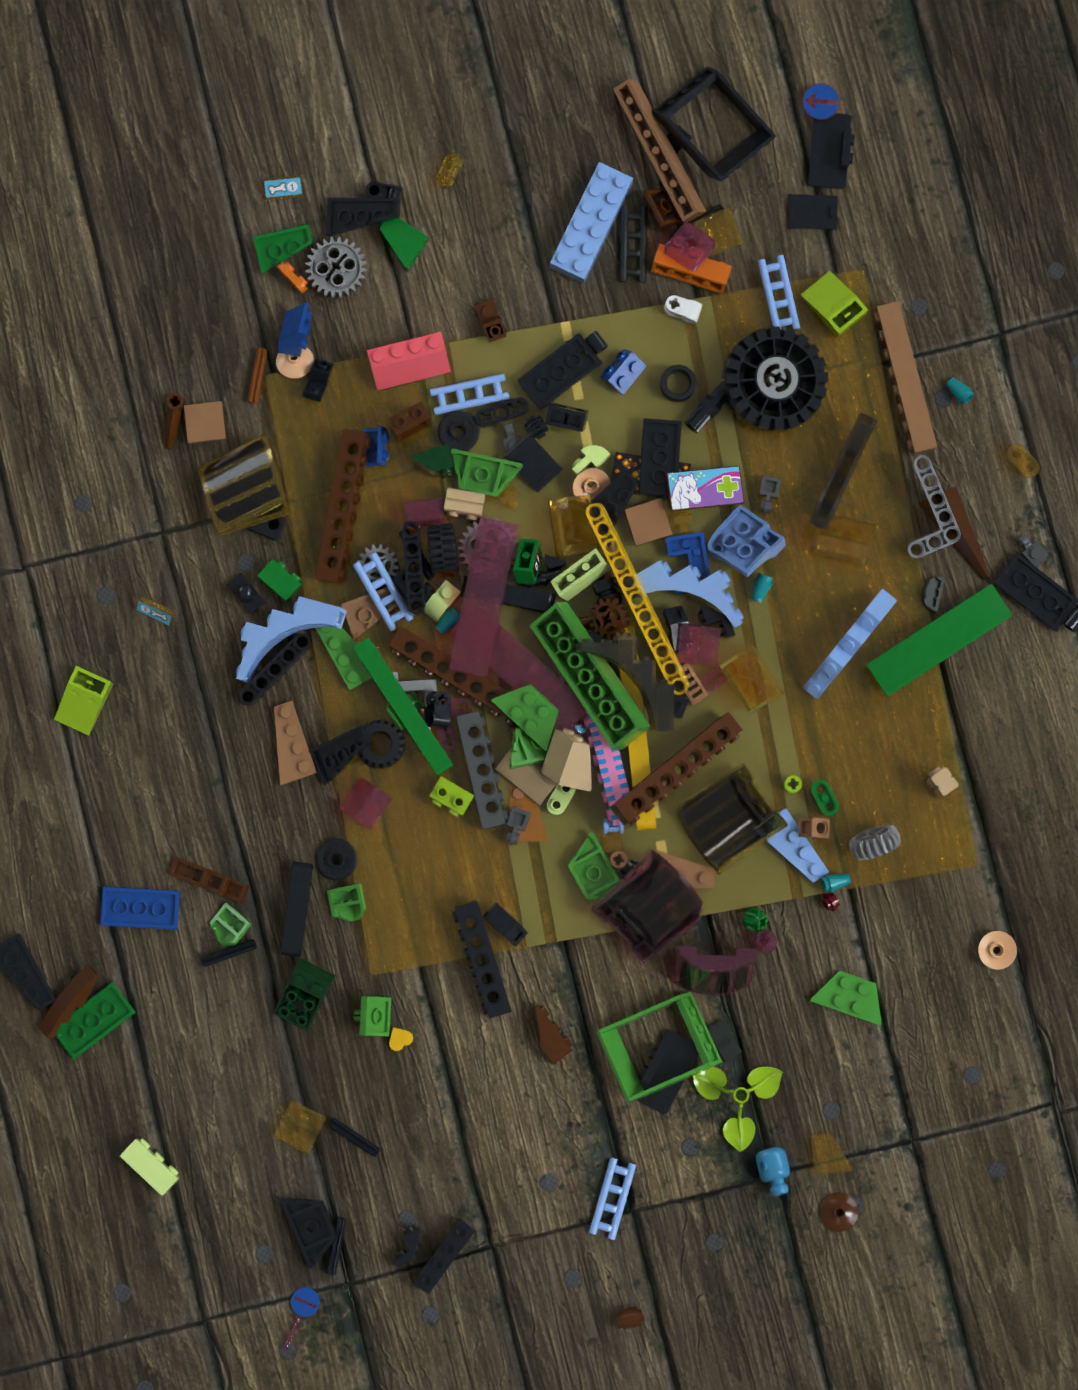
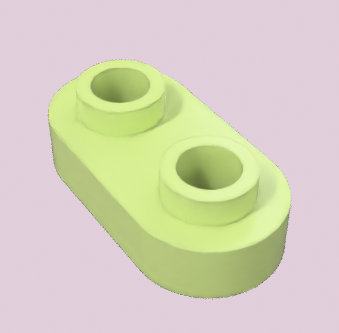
[547,784,576,815]

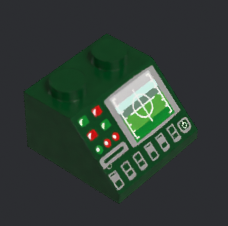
[411,444,455,479]

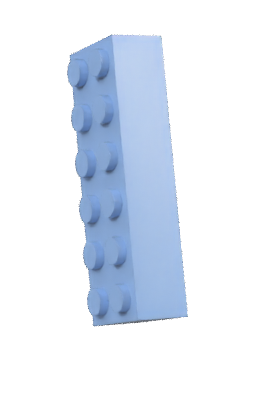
[550,162,633,284]

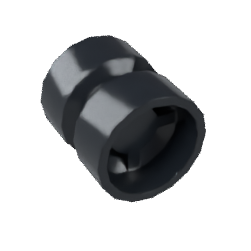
[592,577,624,609]

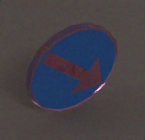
[802,83,840,121]

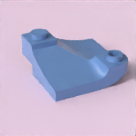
[708,505,786,578]

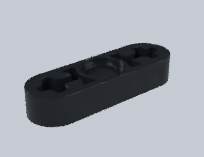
[475,397,528,428]

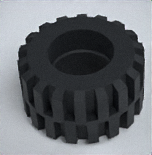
[427,523,458,573]
[359,719,405,769]

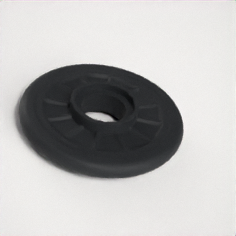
[438,411,480,451]
[316,838,357,881]

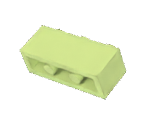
[550,548,612,601]
[120,1138,180,1196]

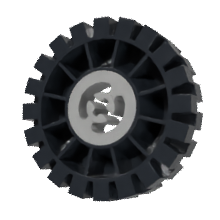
[722,326,828,433]

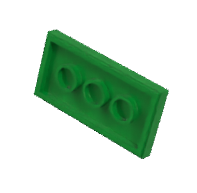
[55,982,136,1060]

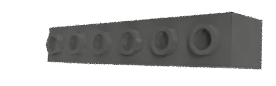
[456,711,508,830]

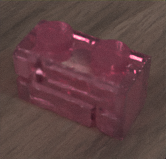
[404,498,445,530]

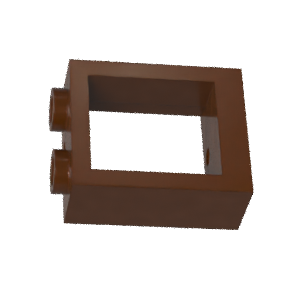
[387,401,432,443]

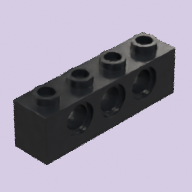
[413,1218,476,1294]

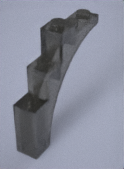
[809,412,878,530]
[576,632,674,732]

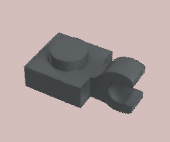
[502,423,522,454]
[1017,534,1049,567]

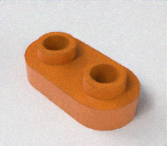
[276,262,308,294]

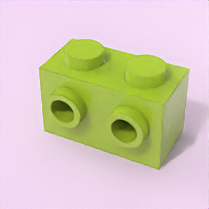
[429,776,475,817]

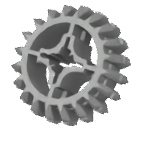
[848,825,901,861]

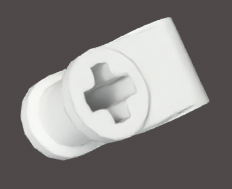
[664,295,702,324]

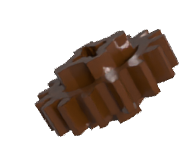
[588,596,631,639]

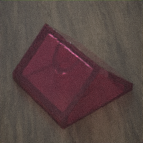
[339,777,392,830]

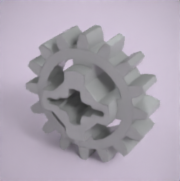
[357,544,399,586]

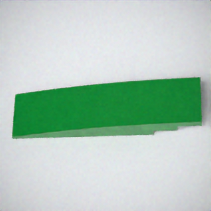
[865,584,1013,697]

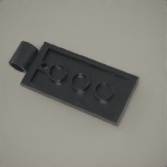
[517,331,608,411]
[993,553,1078,632]

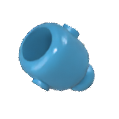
[756,1147,790,1196]

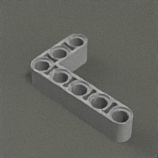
[907,454,961,558]

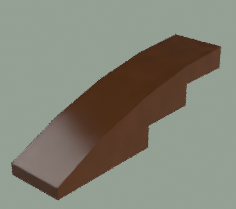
[168,856,249,904]
[39,965,99,1039]

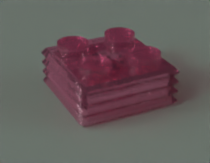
[664,221,716,272]

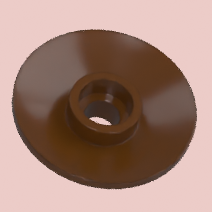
[819,1193,858,1232]

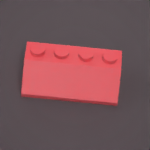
[367,332,451,391]

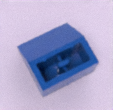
[278,303,312,357]

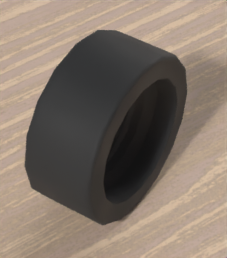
[660,364,696,402]

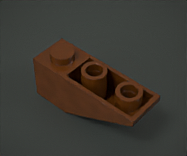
[535,1004,573,1064]

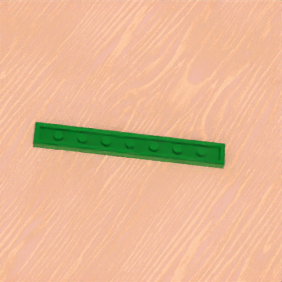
[352,637,453,776]

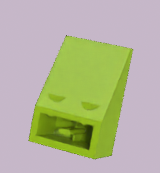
[801,271,868,338]
[54,666,113,736]

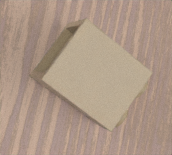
[541,728,592,792]

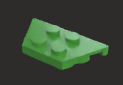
[451,449,523,498]
[491,684,559,751]
[509,727,557,769]
[568,832,629,900]
[810,971,881,1026]

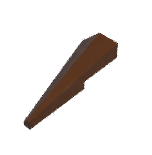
[919,486,990,580]

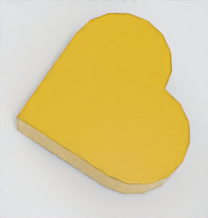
[389,1027,413,1051]

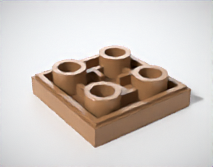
[184,401,226,444]
[624,498,672,546]

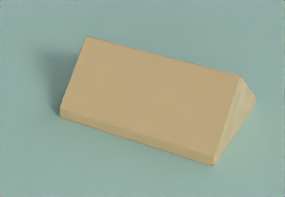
[496,749,557,805]

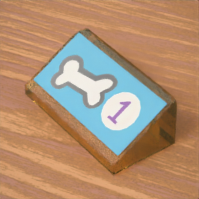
[263,175,303,201]
[136,596,176,626]

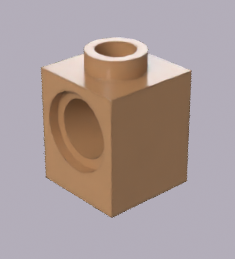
[799,817,830,839]

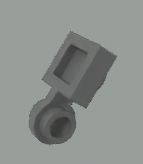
[759,475,782,514]
[505,807,531,846]

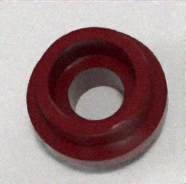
[822,893,840,912]

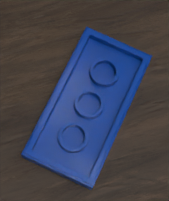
[100,887,180,930]

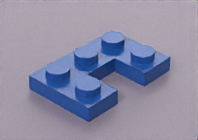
[665,532,710,595]

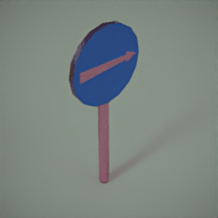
[284,1287,320,1351]

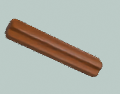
[247,348,267,404]

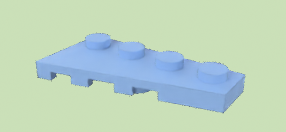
[754,808,829,883]

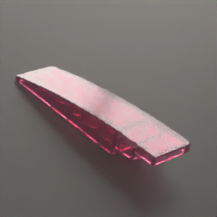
[449,517,518,677]
[450,604,587,731]

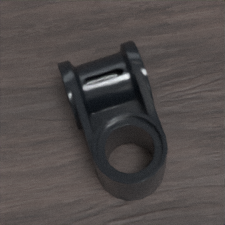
[366,181,403,198]
[425,690,451,728]

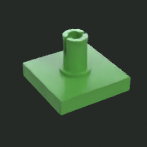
[354,996,391,1036]

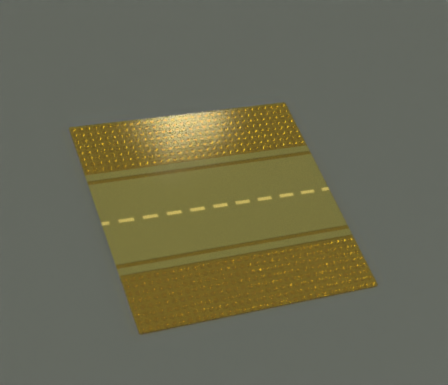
[266,270,977,975]

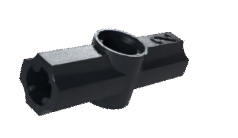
[685,381,728,434]

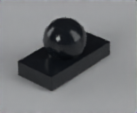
[227,573,266,615]

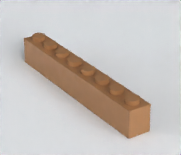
[613,79,707,222]
[873,301,937,456]

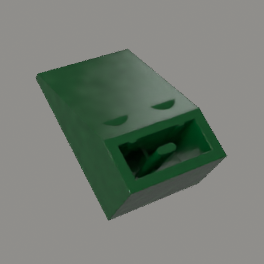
[273,958,335,1031]

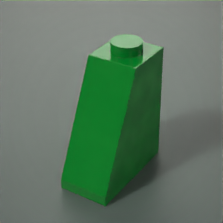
[379,218,429,272]

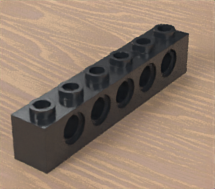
[452,899,512,1019]

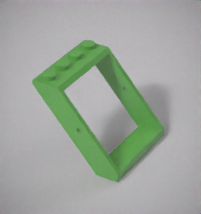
[596,992,722,1103]

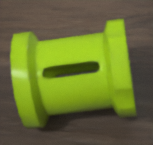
[783,775,802,794]

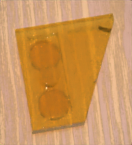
[810,1133,852,1174]

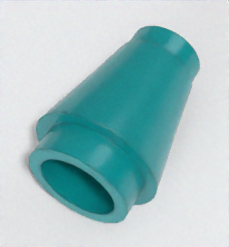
[946,377,974,405]
[751,573,773,602]
[435,606,463,634]
[821,873,851,893]

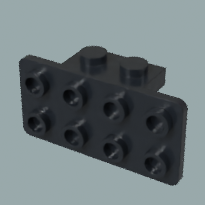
[808,113,855,189]
[638,1030,699,1114]

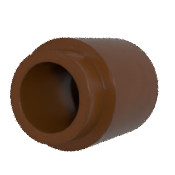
[615,1306,644,1330]

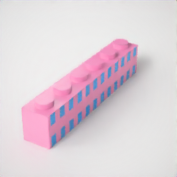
[583,712,633,826]

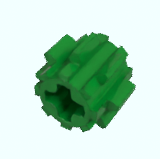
[742,908,768,932]

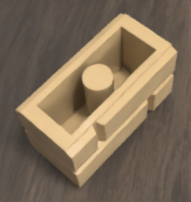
[444,488,486,521]
[927,766,959,798]

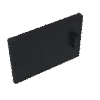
[788,194,838,230]
[504,433,563,492]

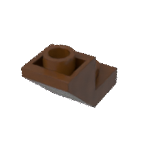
[474,298,507,343]

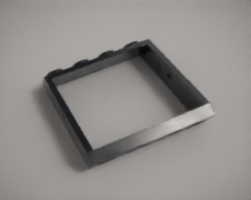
[652,67,776,182]

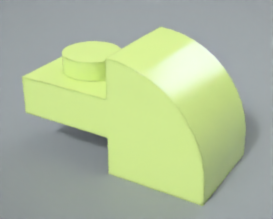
[572,445,610,476]
[425,580,461,623]

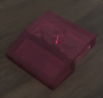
[678,624,722,666]

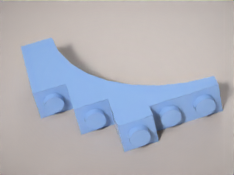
[625,560,744,628]
[803,588,897,700]
[236,596,347,683]

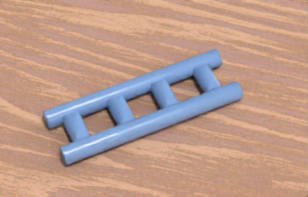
[758,255,800,330]
[430,373,510,415]
[353,552,414,631]
[589,1157,636,1240]

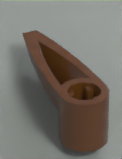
[165,393,185,449]

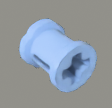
[603,817,623,834]

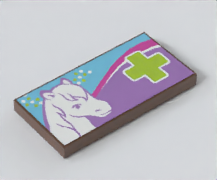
[665,465,745,512]

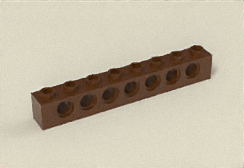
[315,428,371,585]
[389,626,518,728]
[610,712,743,825]

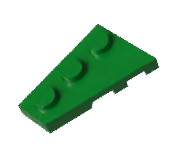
[253,224,313,274]

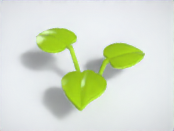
[693,1067,782,1152]

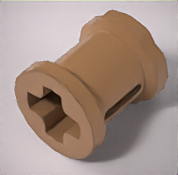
[610,851,627,869]

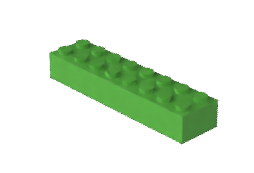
[529,602,651,750]

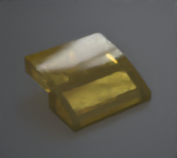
[693,207,744,257]
[273,1101,326,1155]

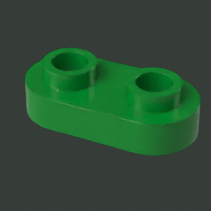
[810,780,839,817]

